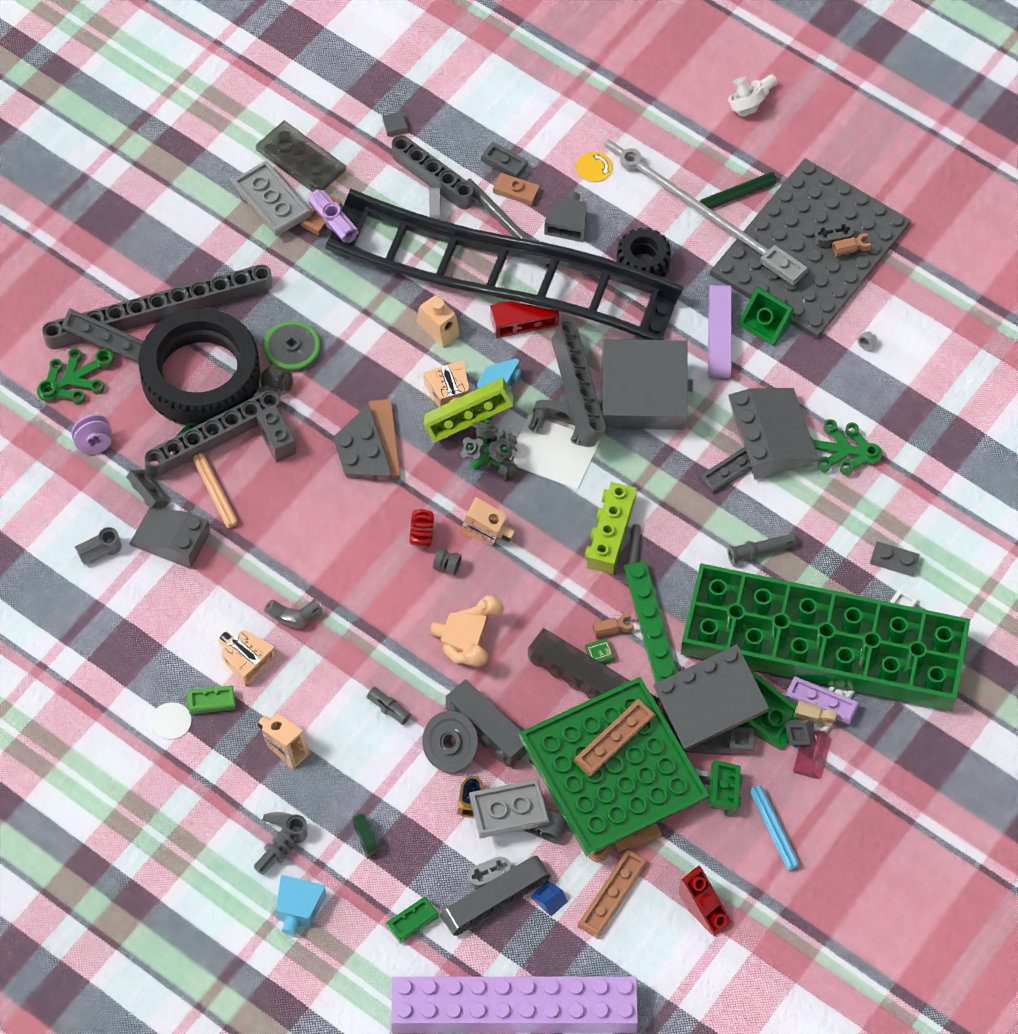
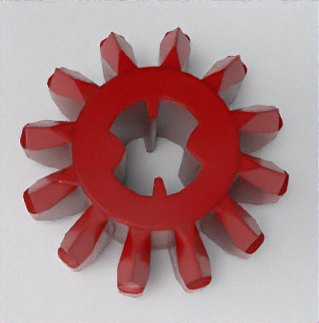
[409,509,434,547]

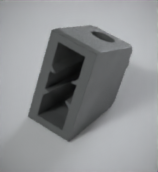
[544,191,586,242]

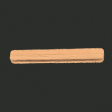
[193,453,238,528]

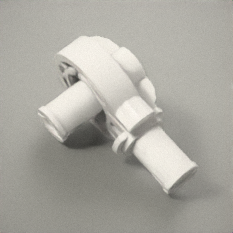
[728,74,777,116]

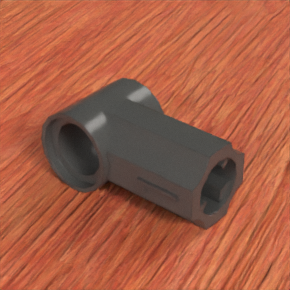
[75,527,122,565]

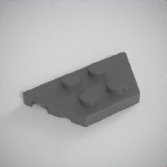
[333,405,393,480]

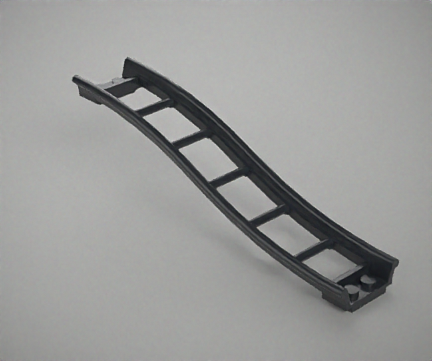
[325,188,684,340]

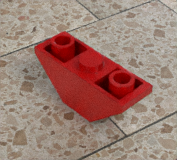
[679,865,732,937]

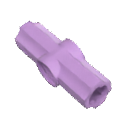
[308,189,359,243]

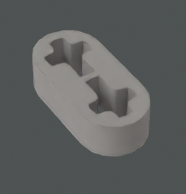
[429,188,440,220]
[468,856,511,889]

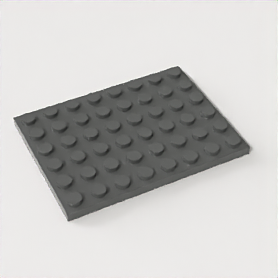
[710,158,911,339]

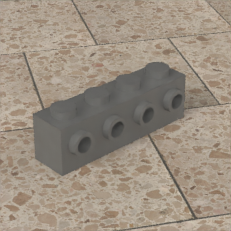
[445,679,527,767]

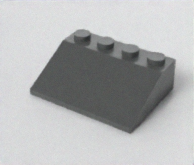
[728,388,819,480]
[653,644,770,751]

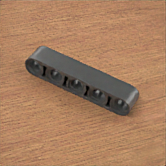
[392,135,473,209]
[440,855,551,936]

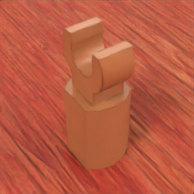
[832,233,872,257]
[592,613,634,638]

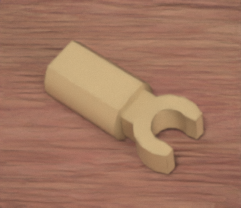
[794,700,837,726]

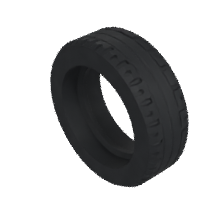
[138,309,260,425]

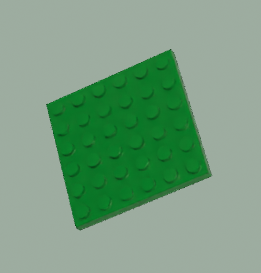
[518,676,710,857]

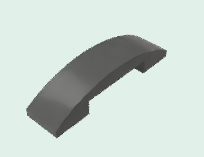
[667,722,754,755]

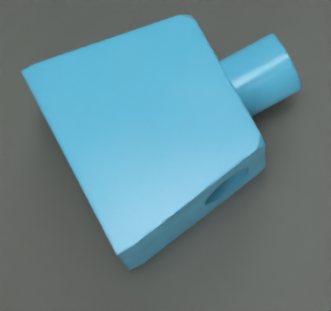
[276,875,326,936]

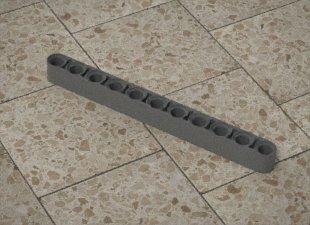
[42,264,272,349]

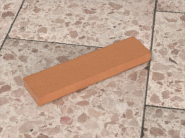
[369,399,400,481]
[574,699,655,777]
[578,849,648,939]

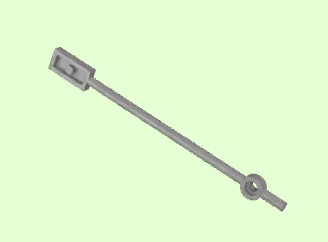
[605,139,807,286]

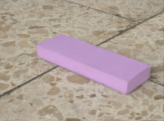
[785,676,859,724]

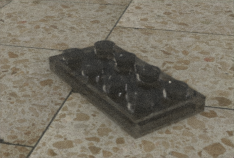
[255,120,346,192]

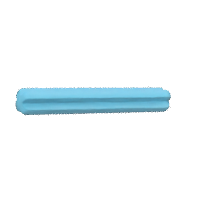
[750,785,799,871]

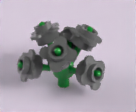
[460,420,518,481]

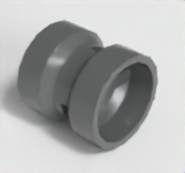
[433,547,462,576]

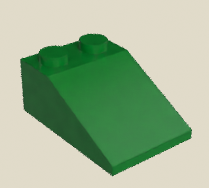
[738,671,801,750]

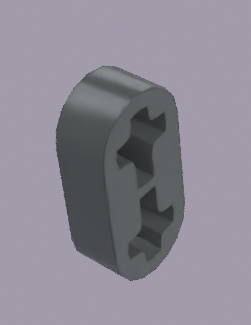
[813,221,854,247]

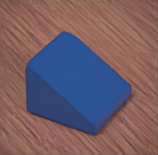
[531,881,567,916]

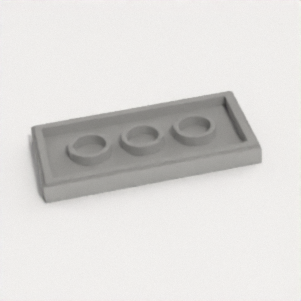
[231,160,312,237]

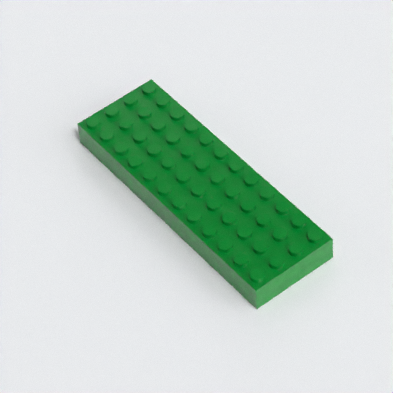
[680,563,971,712]

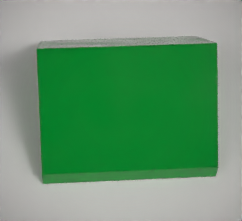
[737,286,794,346]

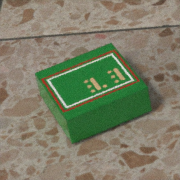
[585,638,615,667]

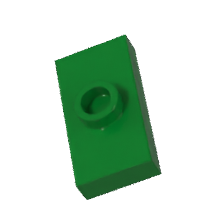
[386,896,439,944]

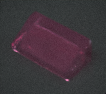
[793,731,831,779]

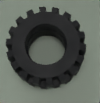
[616,227,671,278]

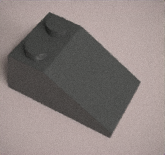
[129,507,210,569]

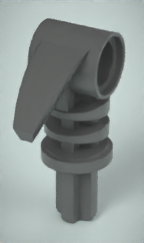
[254,812,308,875]

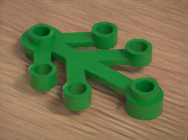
[37,348,114,405]
[811,419,882,475]

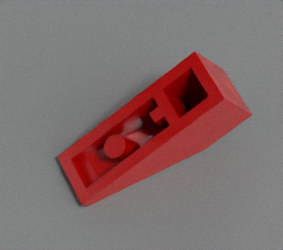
[490,301,560,338]

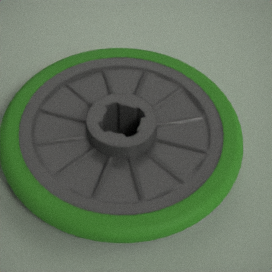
[263,321,320,370]

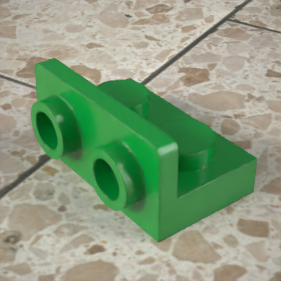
[708,760,743,816]

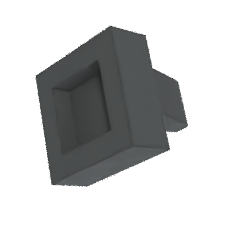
[785,719,815,745]

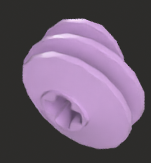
[71,414,112,454]

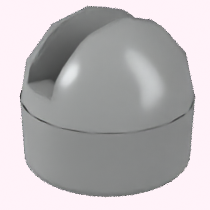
[857,331,877,351]

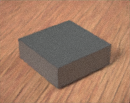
[382,112,408,137]

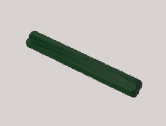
[700,172,777,209]

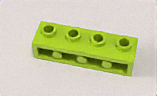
[424,377,513,443]
[584,482,637,574]

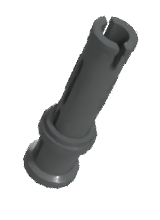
[727,533,797,565]

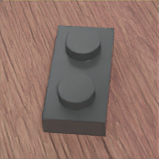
[481,142,528,178]
[126,470,170,508]
[870,541,920,577]

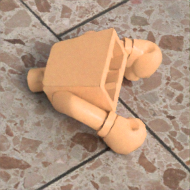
[430,596,504,667]

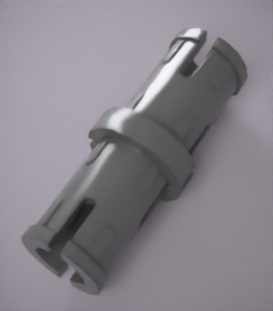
[366,686,411,725]

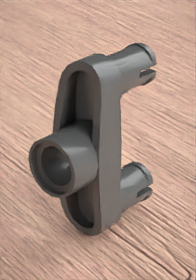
[528,393,583,445]

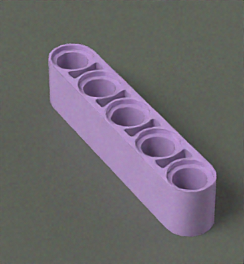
[708,285,731,378]

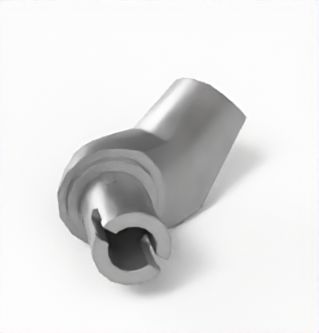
[264,599,322,629]

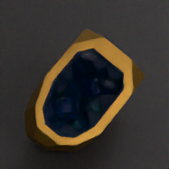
[457,776,484,819]

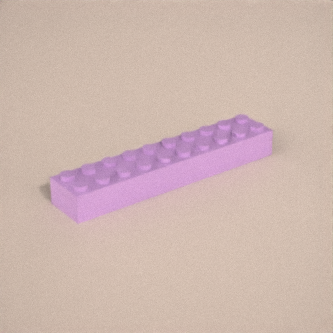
[391,977,638,1033]

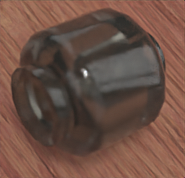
[260,364,294,396]

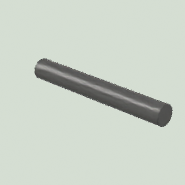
[626,524,641,586]

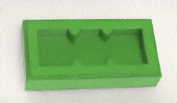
[187,685,236,714]

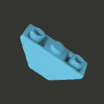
[477,358,522,421]

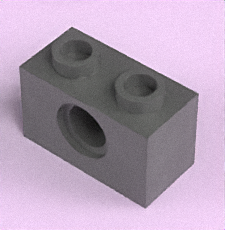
[256,406,296,462]

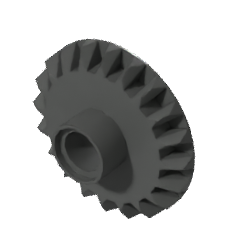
[422,711,480,772]

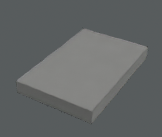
[469,779,549,839]

